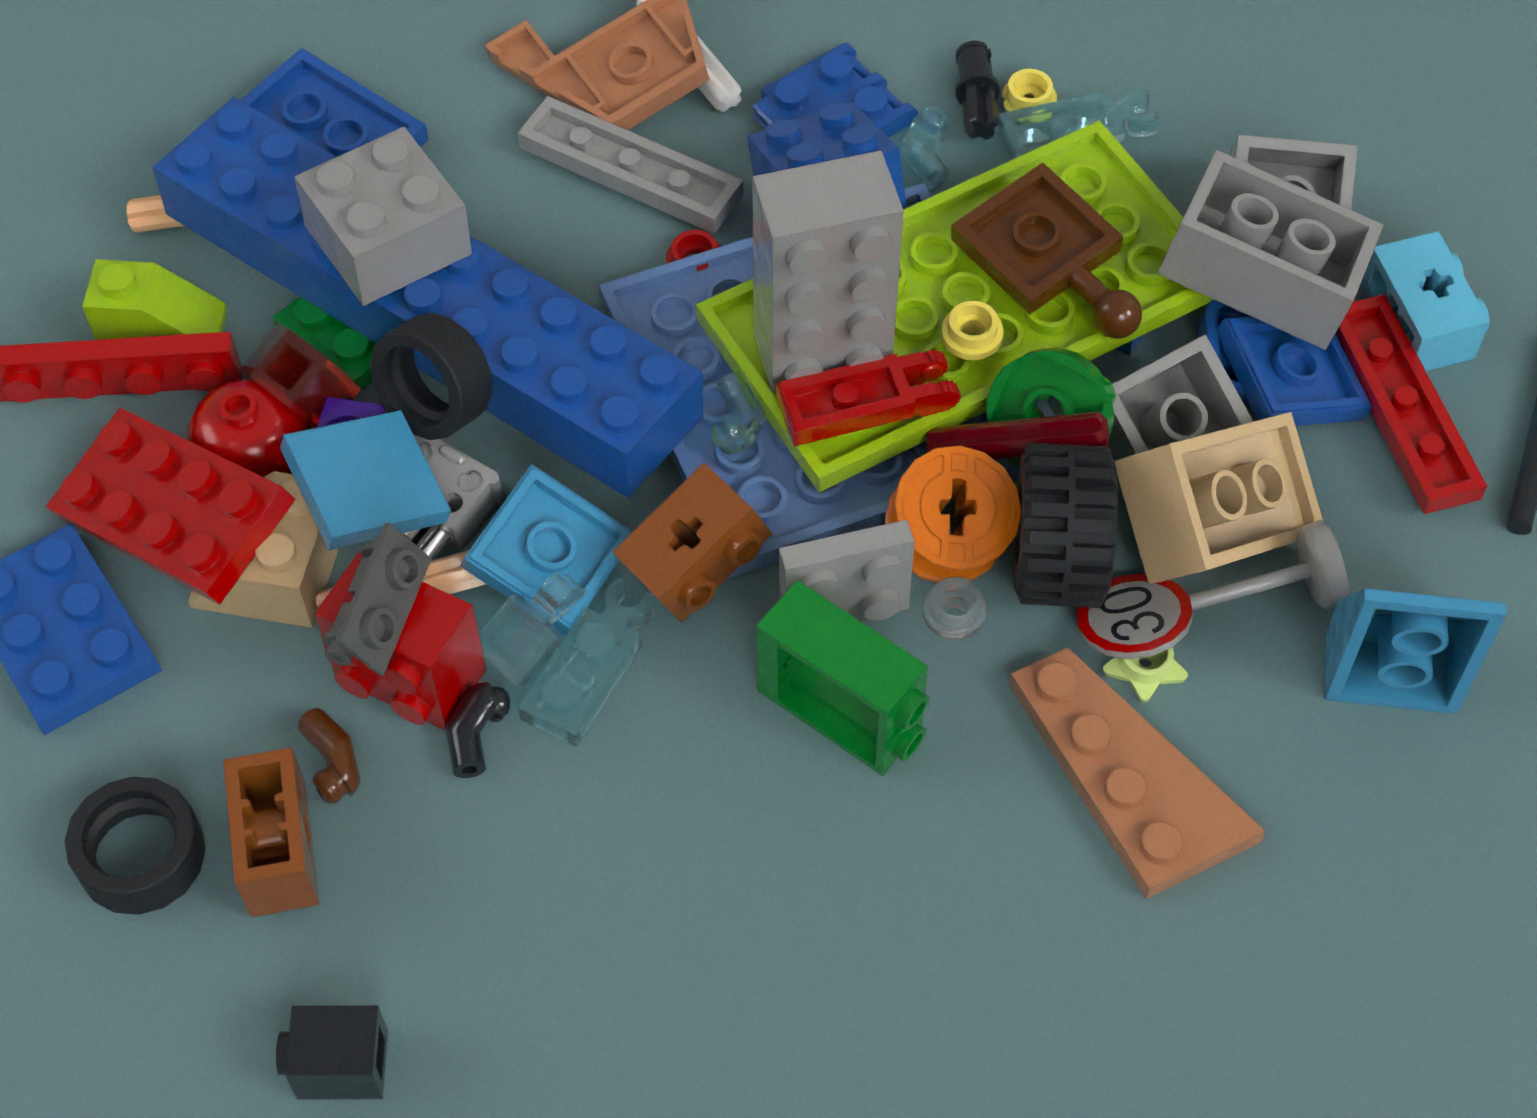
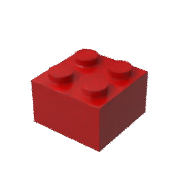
[314,552,487,731]

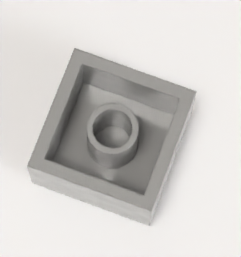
[294,127,472,306]

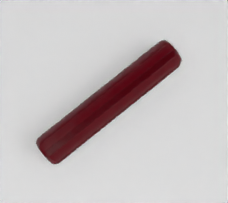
[926,412,1109,459]

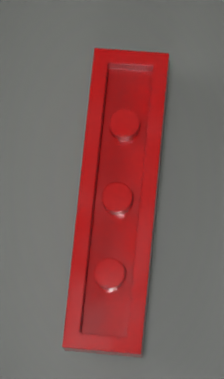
[1335,294,1487,515]
[0,332,242,403]

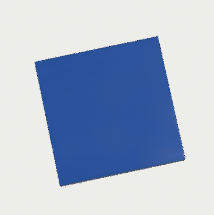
[1217,317,1373,426]

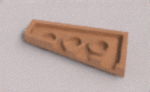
[1009,647,1266,899]

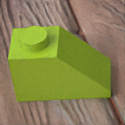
[82,259,228,340]

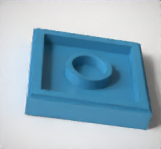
[280,410,451,551]
[460,464,633,637]

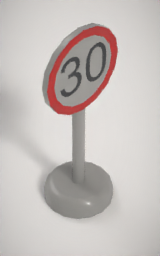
[1076,520,1350,659]

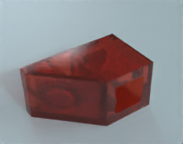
[240,323,361,428]

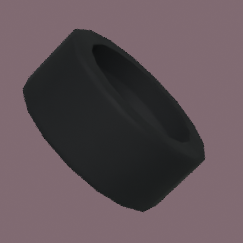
[370,313,493,440]
[64,776,206,915]

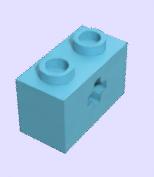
[1361,231,1490,371]

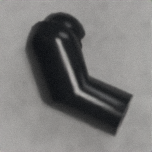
[446,682,510,778]

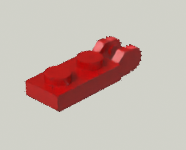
[776,349,961,447]

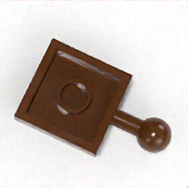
[951,162,1142,339]

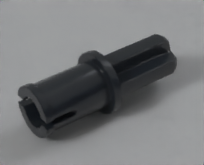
[955,40,1000,140]

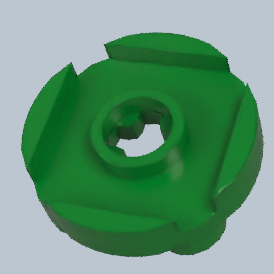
[986,347,1116,467]

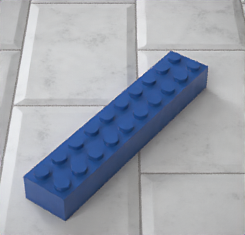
[152,97,703,498]

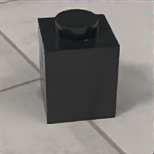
[276,1005,388,1100]

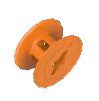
[884,446,1021,585]

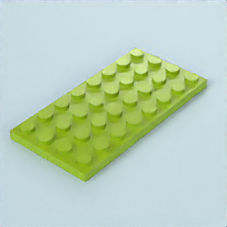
[696,120,1214,493]

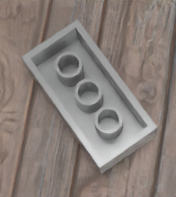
[752,150,904,394]

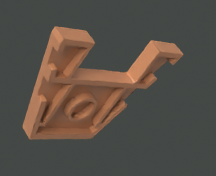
[485,0,710,130]

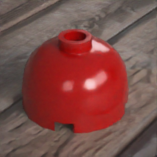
[187,379,311,477]

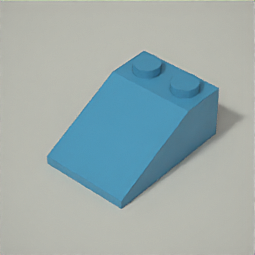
[1325,588,1507,714]

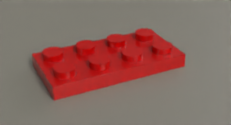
[45,407,296,605]

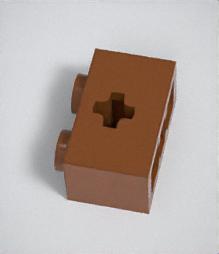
[612,462,773,623]
[223,747,320,917]

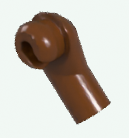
[298,708,361,804]

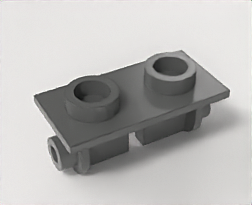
[323,523,432,676]

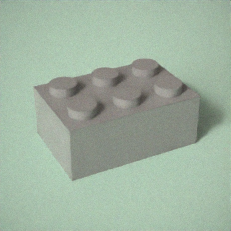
[1157,150,1383,350]

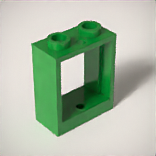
[756,580,930,776]

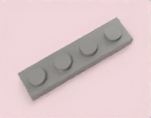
[517,96,744,234]

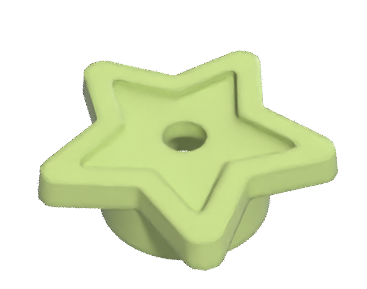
[1103,647,1188,703]

